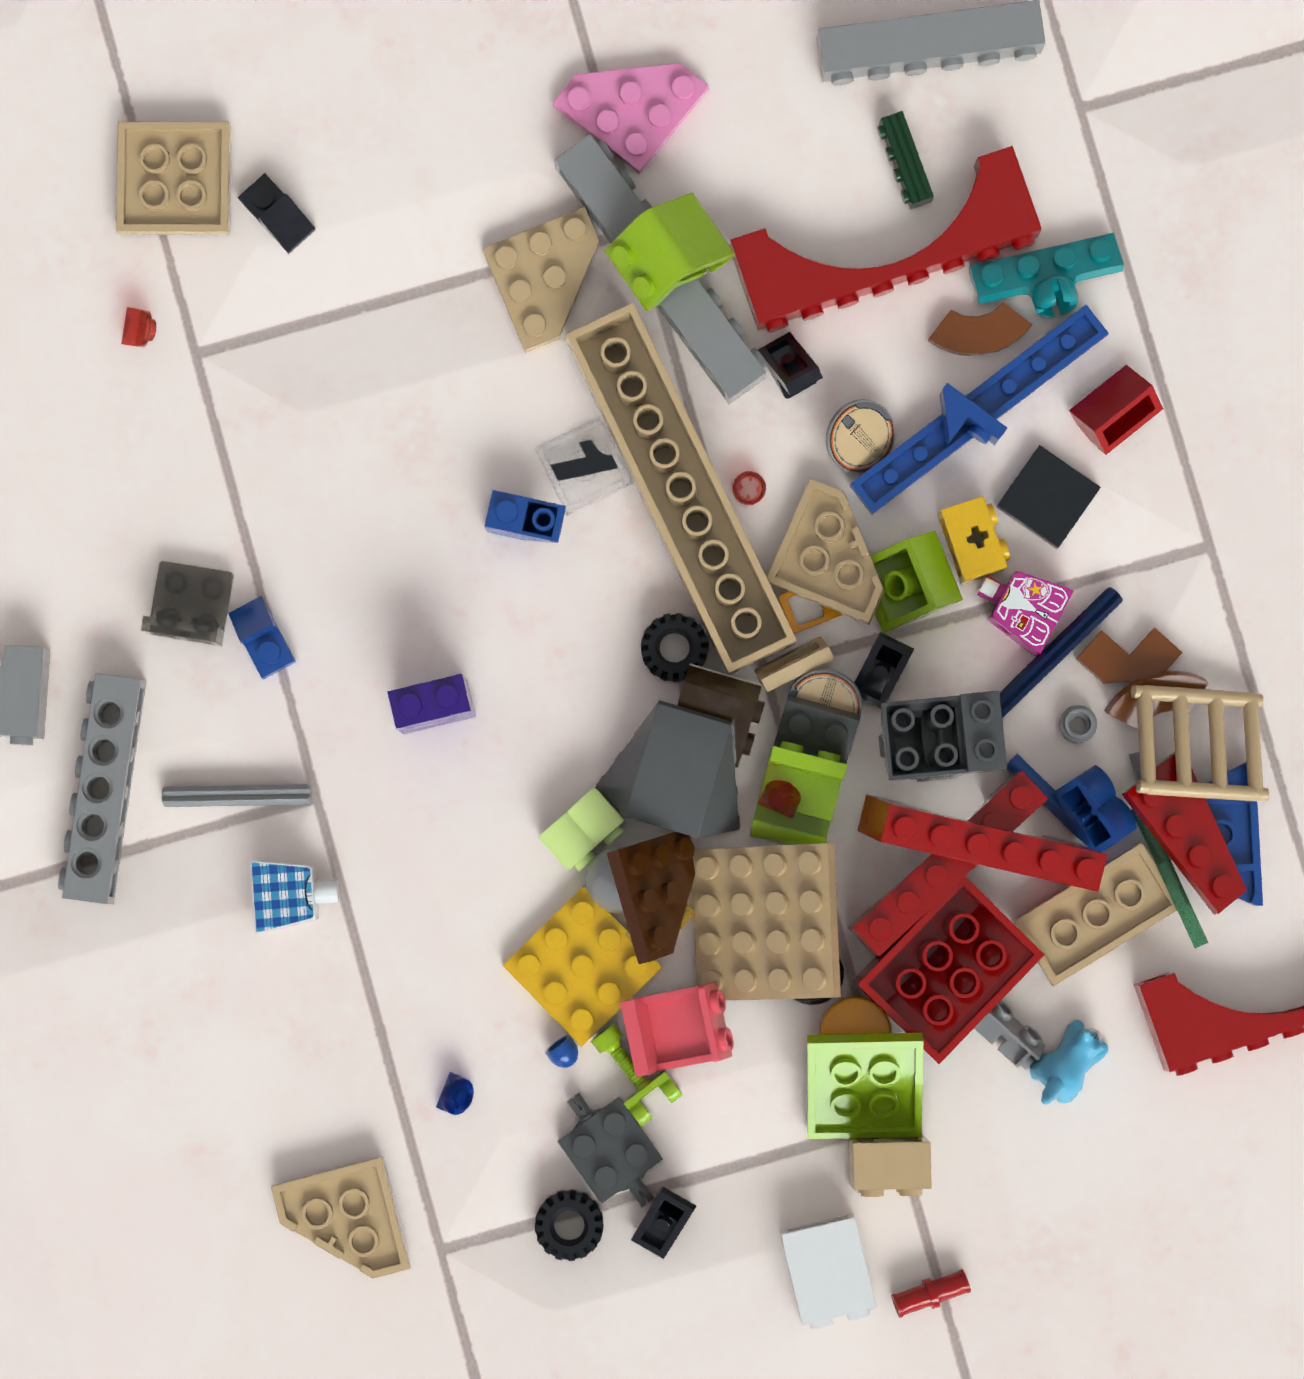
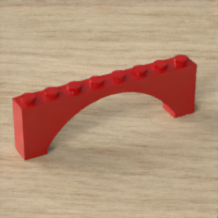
[730,146,1042,332]
[1133,972,1304,1076]

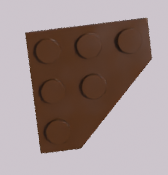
[607,831,695,964]

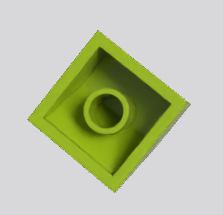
[871,531,963,633]

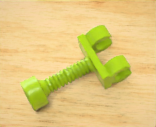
[590,1023,683,1127]

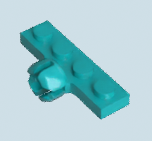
[969,233,1124,318]

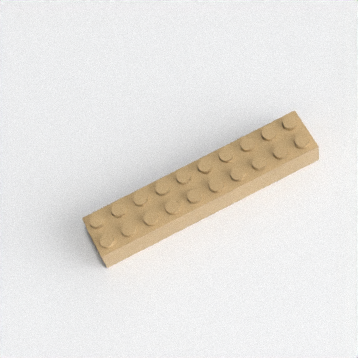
[565,303,797,675]

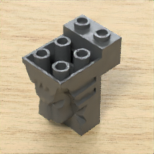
[878,691,1007,782]

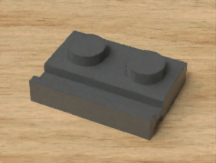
[773,695,861,764]

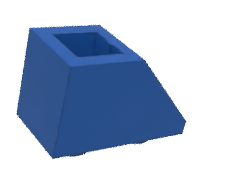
[484,490,566,543]

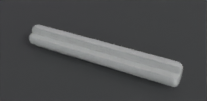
[162,784,312,807]

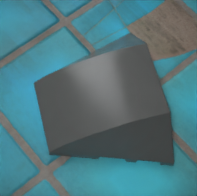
[596,700,740,838]

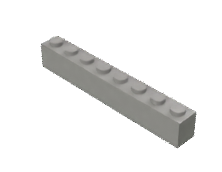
[554,134,767,404]

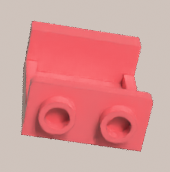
[620,982,734,1077]

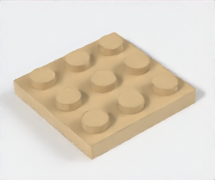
[116,122,231,235]

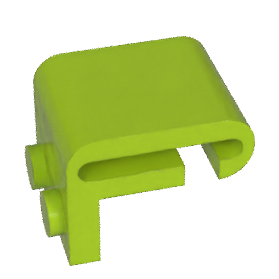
[604,193,735,311]
[749,741,847,845]

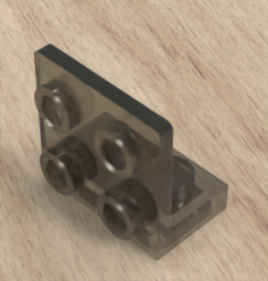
[141,561,234,647]

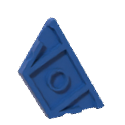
[1206,762,1263,906]

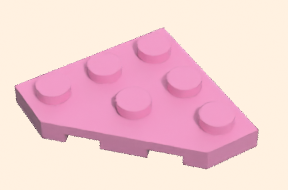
[553,63,709,174]

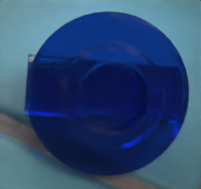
[436,1072,474,1115]

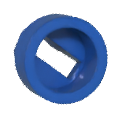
[545,1035,578,1068]

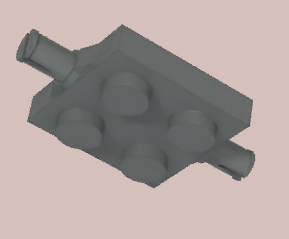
[557,1092,663,1207]

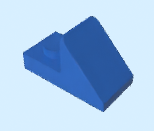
[939,383,1007,446]
[228,596,296,680]

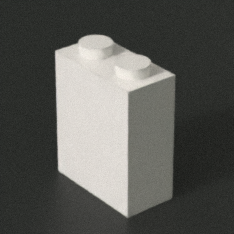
[780,1214,877,1329]

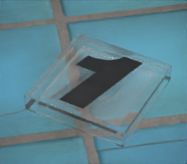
[534,415,633,516]

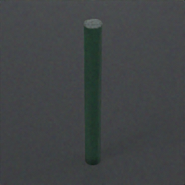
[1131,809,1209,949]

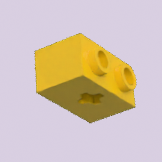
[937,496,1010,585]

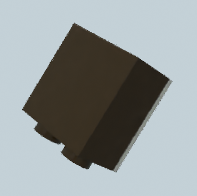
[677,664,765,767]

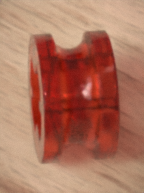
[732,471,766,505]

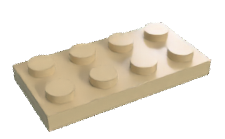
[1012,843,1182,986]

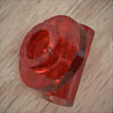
[121,307,156,348]
[758,780,801,819]

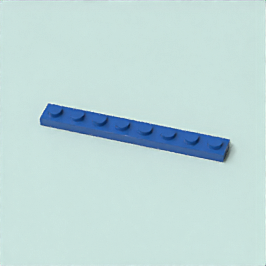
[849,305,1109,515]

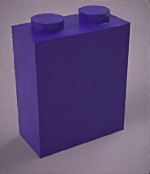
[387,674,476,734]

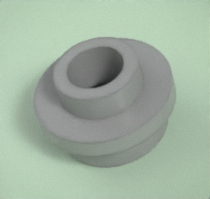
[1059,705,1097,743]

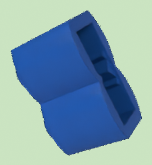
[1056,765,1137,852]

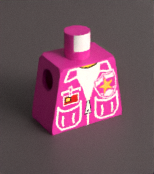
[977,571,1074,657]

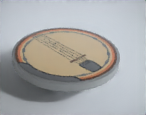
[826,399,895,473]
[788,668,862,715]

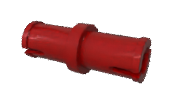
[891,1269,971,1318]

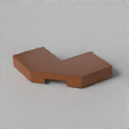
[1075,627,1183,684]

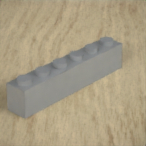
[816,0,1046,85]

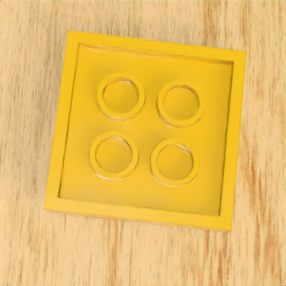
[502,886,662,1047]

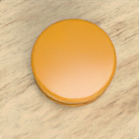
[819,996,891,1035]

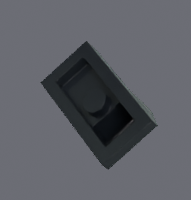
[237,173,316,254]
[758,332,823,399]
[854,632,914,709]
[631,1187,696,1259]

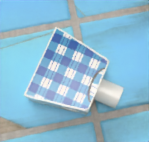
[250,861,339,934]

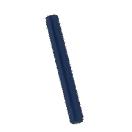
[1000,587,1123,718]

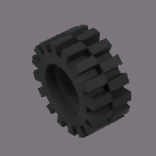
[641,613,708,683]
[535,1189,604,1261]

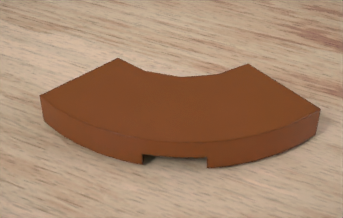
[928,303,1033,356]
[1104,671,1209,729]

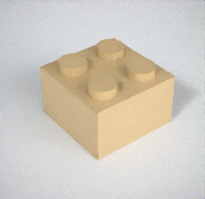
[848,1136,932,1197]

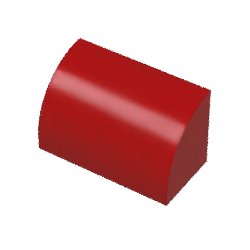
[1069,365,1163,455]

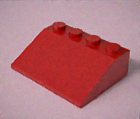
[853,876,1045,1064]

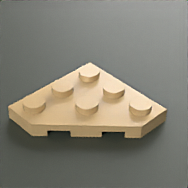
[482,207,600,353]
[767,478,884,625]
[271,1156,411,1279]

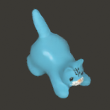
[1029,1020,1109,1105]

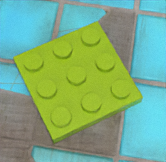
[807,1033,924,1139]

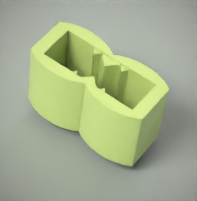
[538,787,625,871]

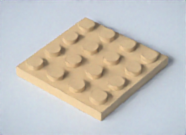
[693,843,841,1000]

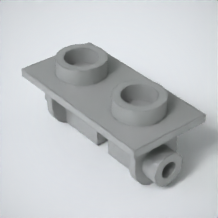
[974,1001,1045,1070]

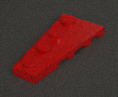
[1122,752,1247,915]

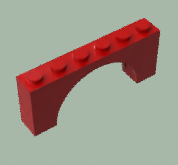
[848,771,1048,956]
[857,794,1108,892]

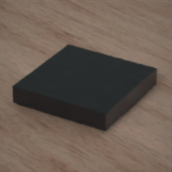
[996,445,1101,549]

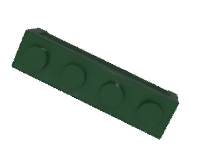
[877,111,934,210]

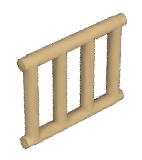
[1131,685,1269,802]

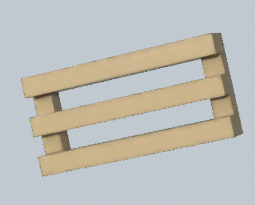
[754,637,835,692]

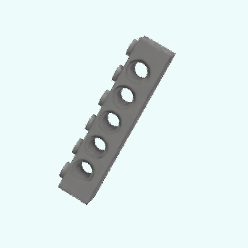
[58,673,146,904]

